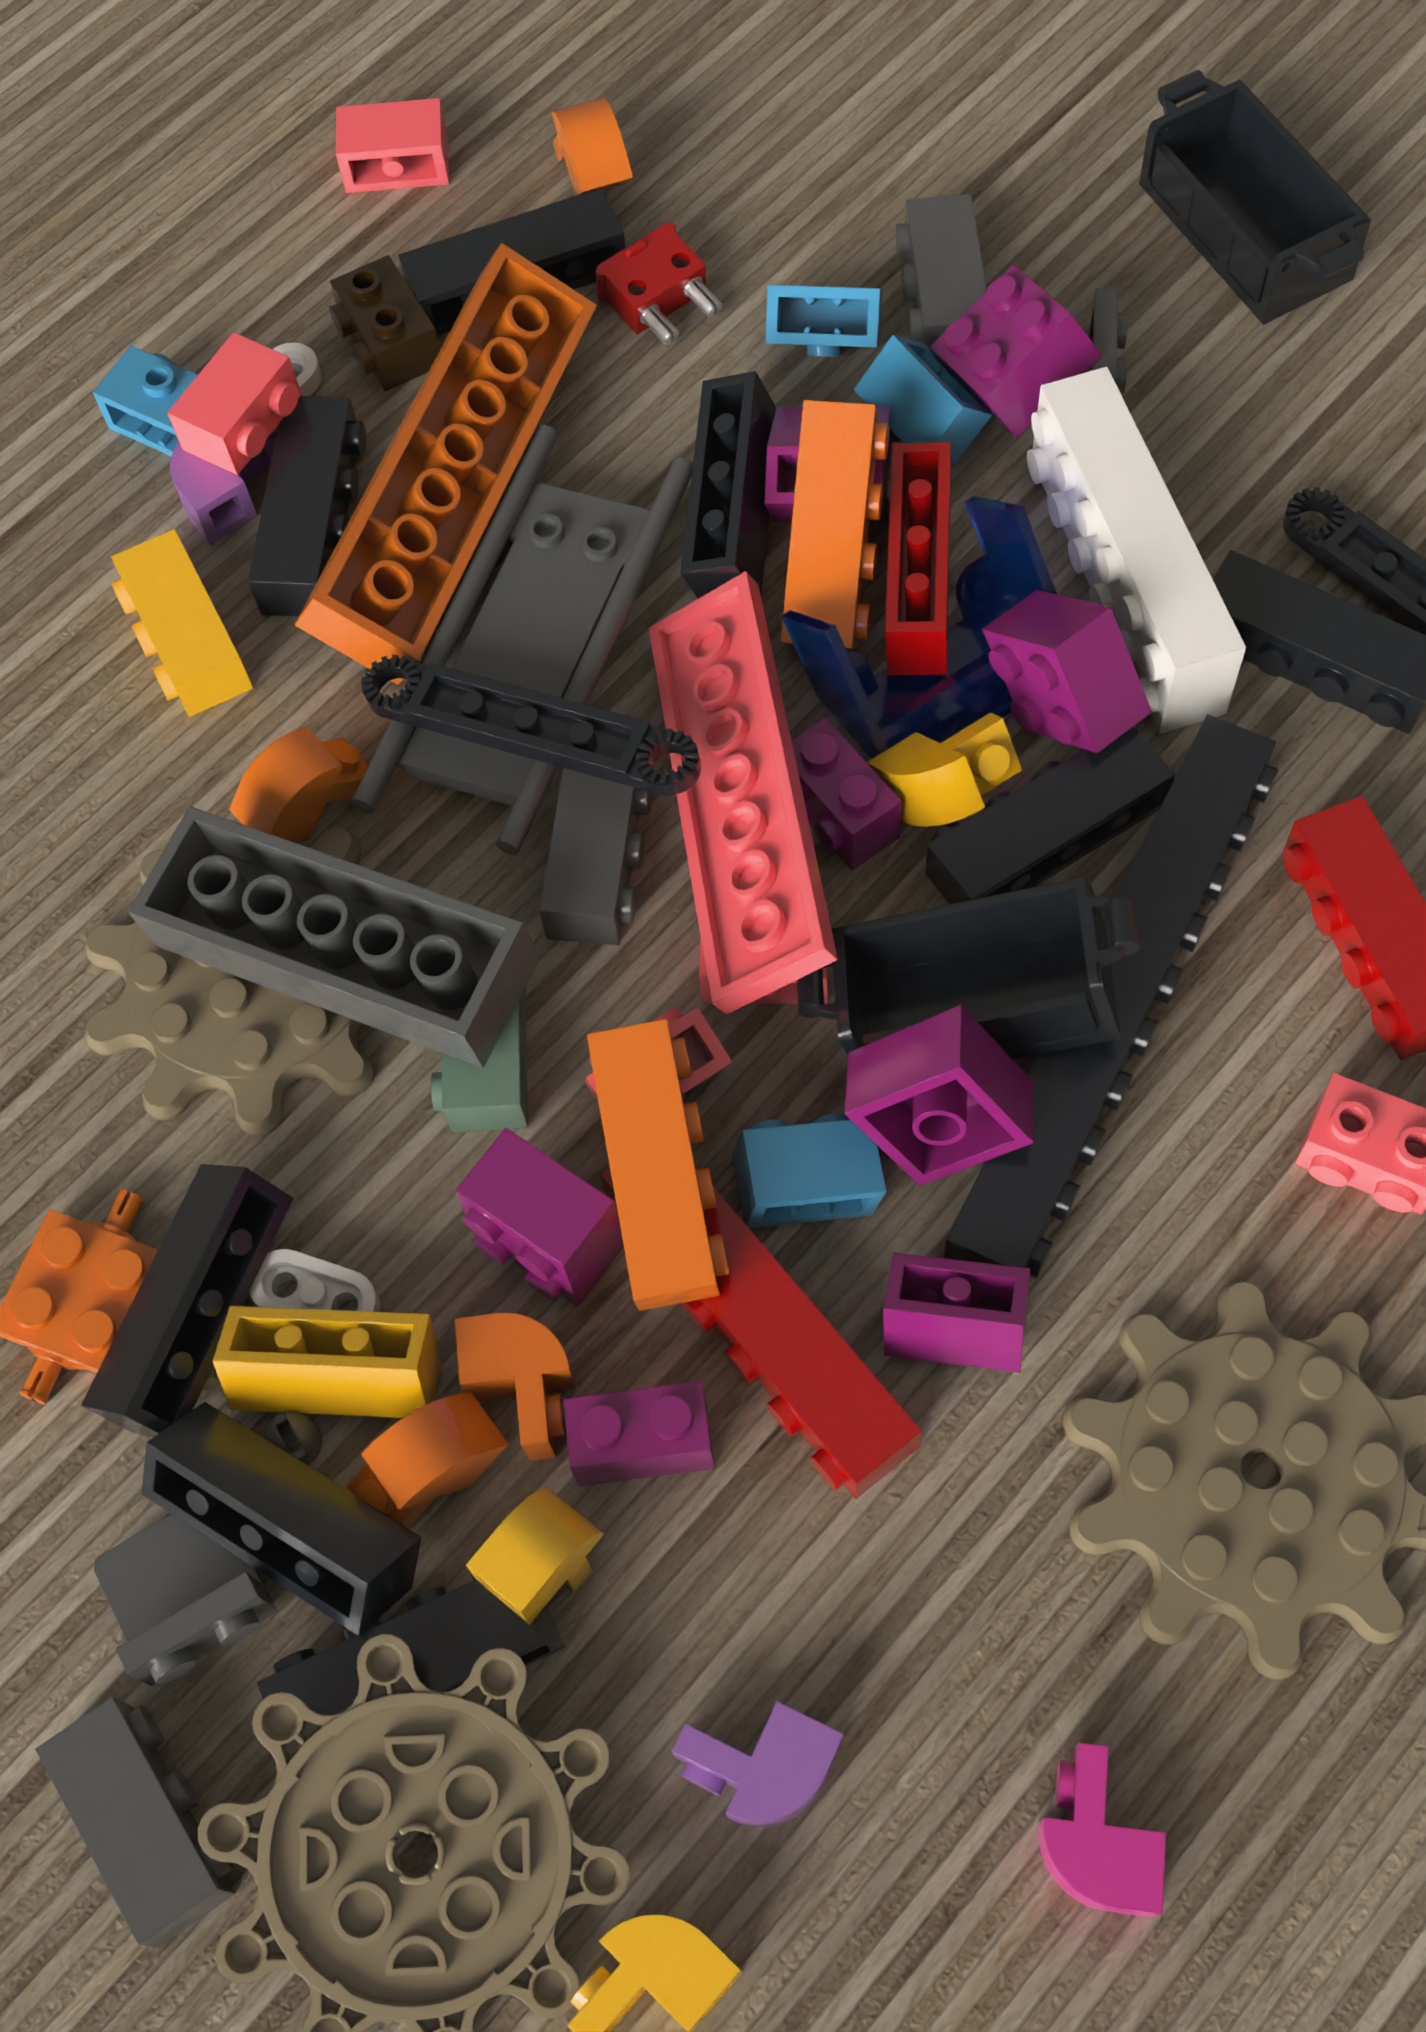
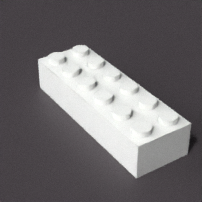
[1027,367,1246,734]

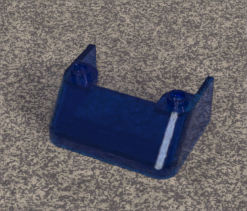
[781,496,1058,759]

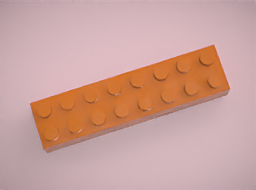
[295,243,597,685]

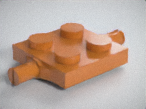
[0,1189,158,1405]

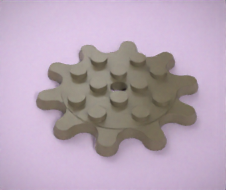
[85,818,374,1136]
[1062,1281,1426,1680]
[198,1634,630,2032]

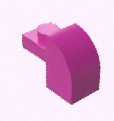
[1037,1743,1166,1918]

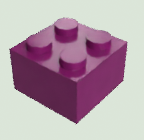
[930,264,1102,439]
[982,590,1152,753]
[845,1005,1034,1186]
[455,1127,624,1307]

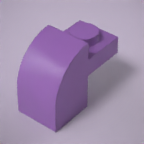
[170,434,275,546]
[672,1701,844,1827]

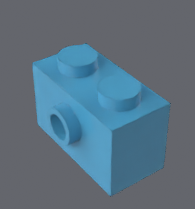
[765,285,883,357]
[854,335,993,468]
[93,345,198,456]
[732,1114,887,1228]

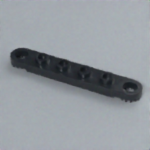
[1283,487,1426,635]
[361,654,702,796]

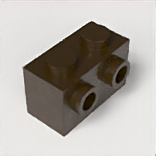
[329,255,440,392]

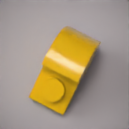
[867,713,1022,827]
[466,1488,604,1625]
[567,1915,743,2032]

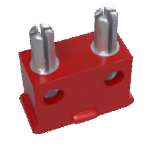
[596,223,722,345]

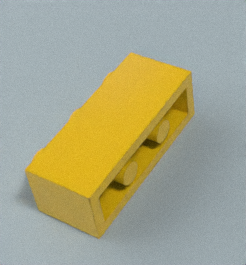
[110,529,253,717]
[213,1306,442,1418]

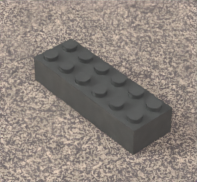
[128,806,540,1068]

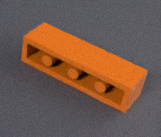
[781,400,889,654]
[587,1019,729,1311]

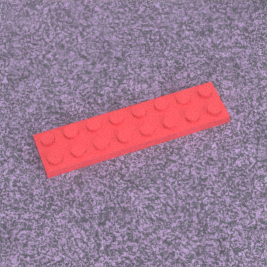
[648,571,838,1015]

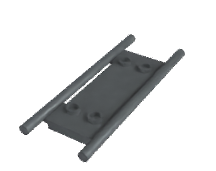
[351,424,693,855]

